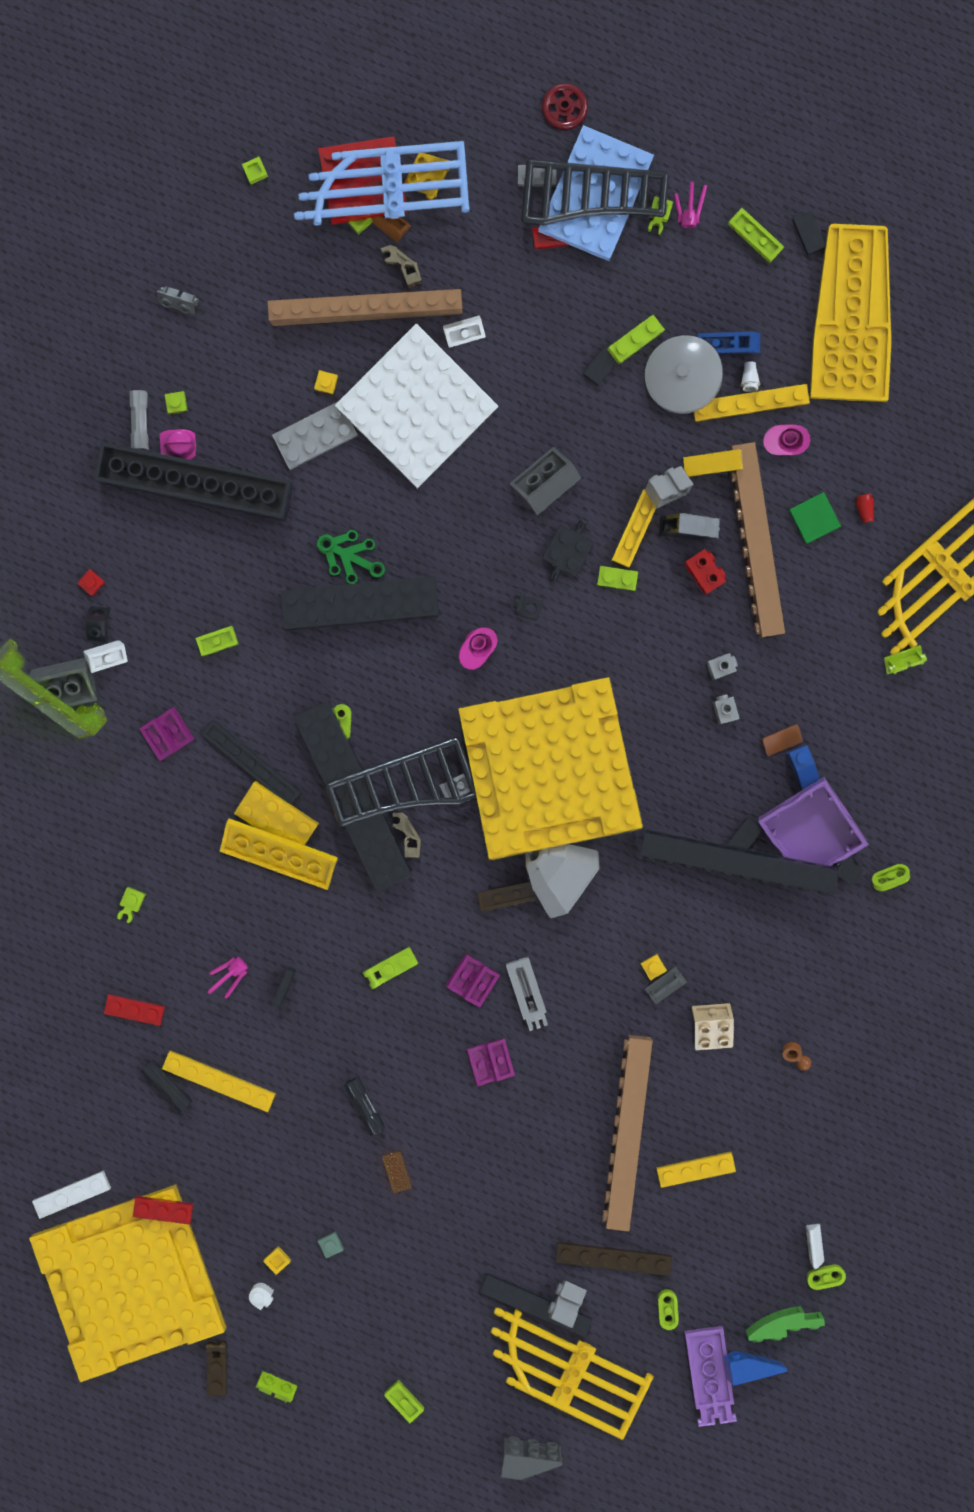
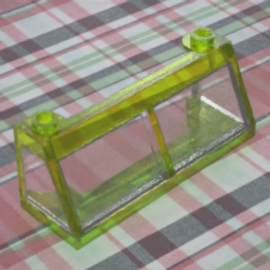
[0,638,107,739]

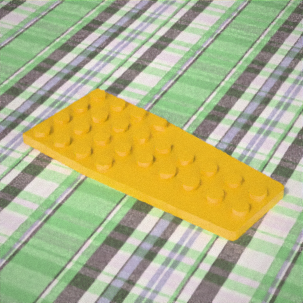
[810,224,891,402]

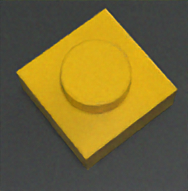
[314,370,338,395]
[641,954,667,981]
[263,1246,291,1275]

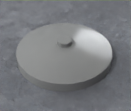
[645,335,723,414]

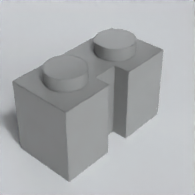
[645,466,693,509]
[548,1281,587,1328]

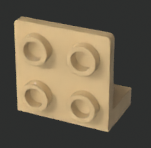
[692,1003,734,1050]

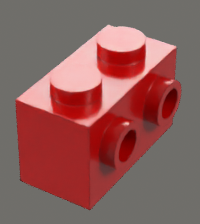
[684,549,726,595]

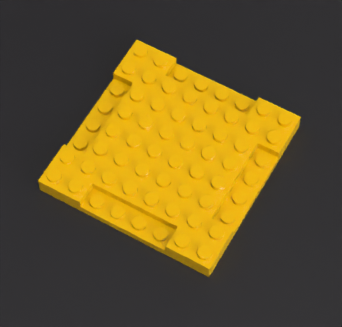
[459,677,643,860]
[29,1185,226,1382]

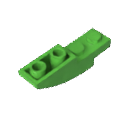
[746,1306,825,1342]

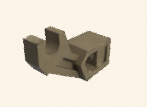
[381,245,422,288]
[392,812,421,858]

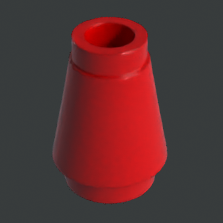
[855,493,874,523]

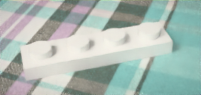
[32,1171,111,1219]

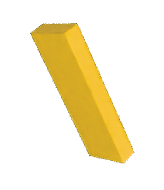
[683,449,743,477]

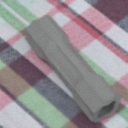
[130,390,149,451]

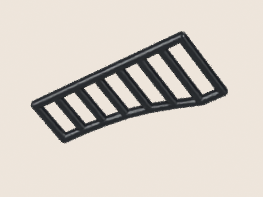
[521,159,669,226]
[325,737,477,827]

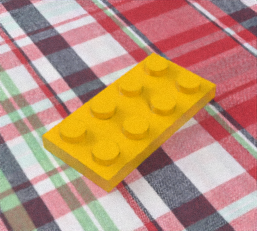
[234,781,319,845]

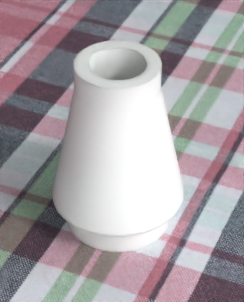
[741,361,760,392]

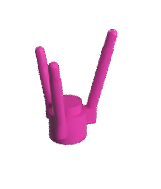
[674,182,707,228]
[208,957,248,999]

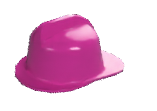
[763,424,810,455]
[160,429,196,459]
[459,627,498,669]

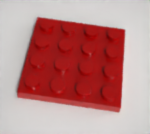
[318,137,408,225]

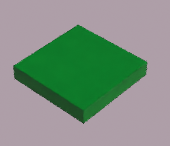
[789,492,841,544]

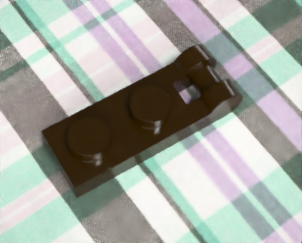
[206,1342,227,1396]

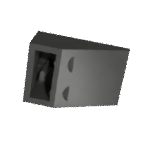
[501,1436,562,1480]

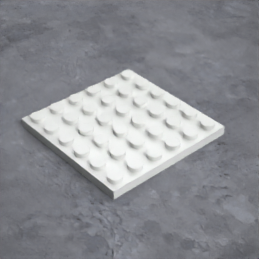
[335,324,498,489]

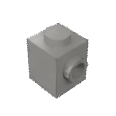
[706,653,738,680]
[713,694,740,724]

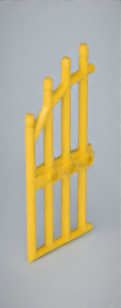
[877,498,974,655]
[491,1308,654,1440]

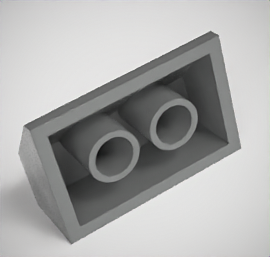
[509,447,581,515]
[28,658,97,713]

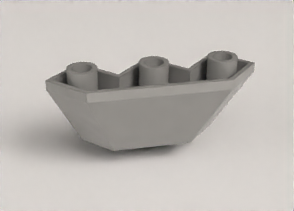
[526,844,599,918]

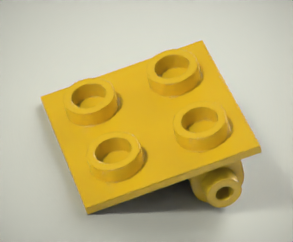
[404,153,450,200]

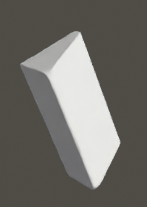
[443,316,485,348]
[84,641,128,673]
[806,1224,824,1269]

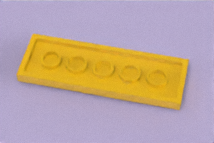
[220,819,338,890]

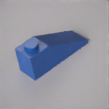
[698,332,761,353]
[786,745,820,790]
[723,1351,787,1386]

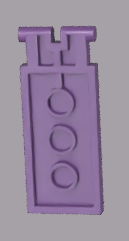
[684,1326,737,1427]

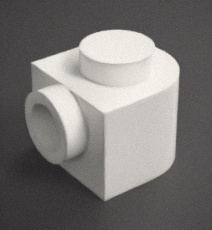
[249,1283,274,1310]

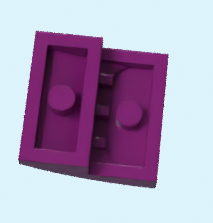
[140,707,195,761]
[445,953,500,1007]
[466,1038,515,1087]

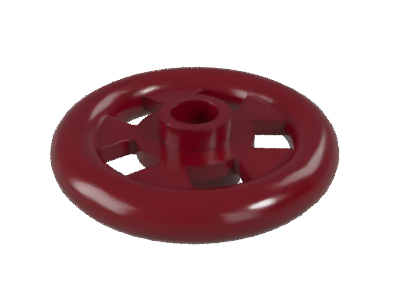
[542,83,588,130]

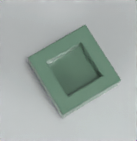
[318,1231,344,1258]

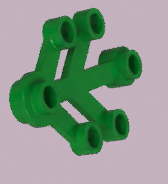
[317,530,385,584]

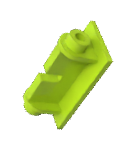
[884,645,927,674]
[256,1371,297,1403]

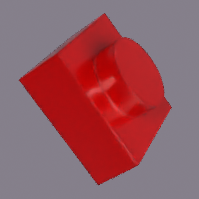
[77,569,105,596]

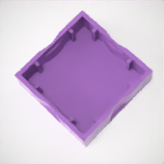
[758,777,868,866]

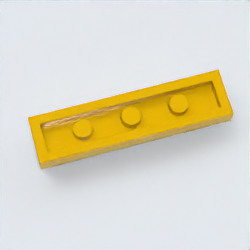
[612,489,656,568]
[657,1152,736,1188]

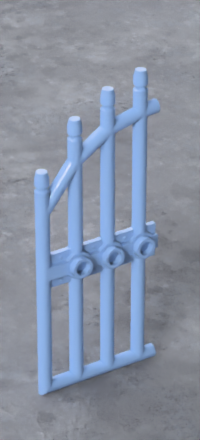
[294,141,469,225]

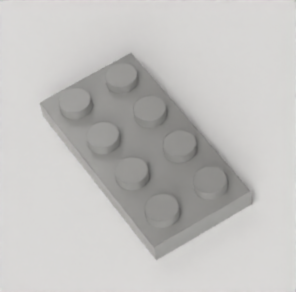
[272,401,358,470]

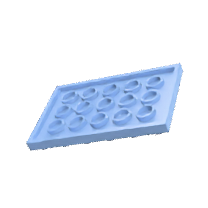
[538,125,654,261]

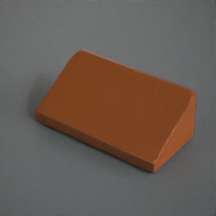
[372,216,411,243]
[760,724,803,757]

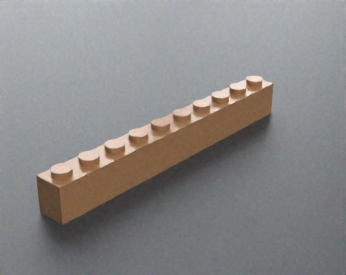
[268,289,463,326]
[730,442,785,638]
[602,1035,653,1231]

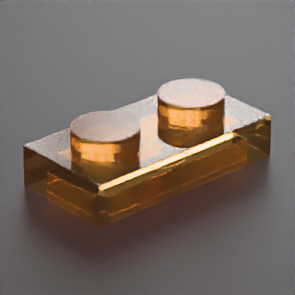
[382,1150,412,1194]

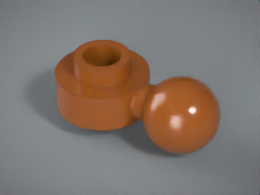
[782,1042,812,1071]

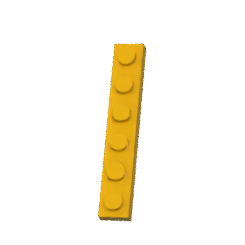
[693,384,810,422]
[162,1050,276,1112]

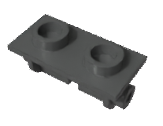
[157,286,199,315]
[645,967,687,1004]

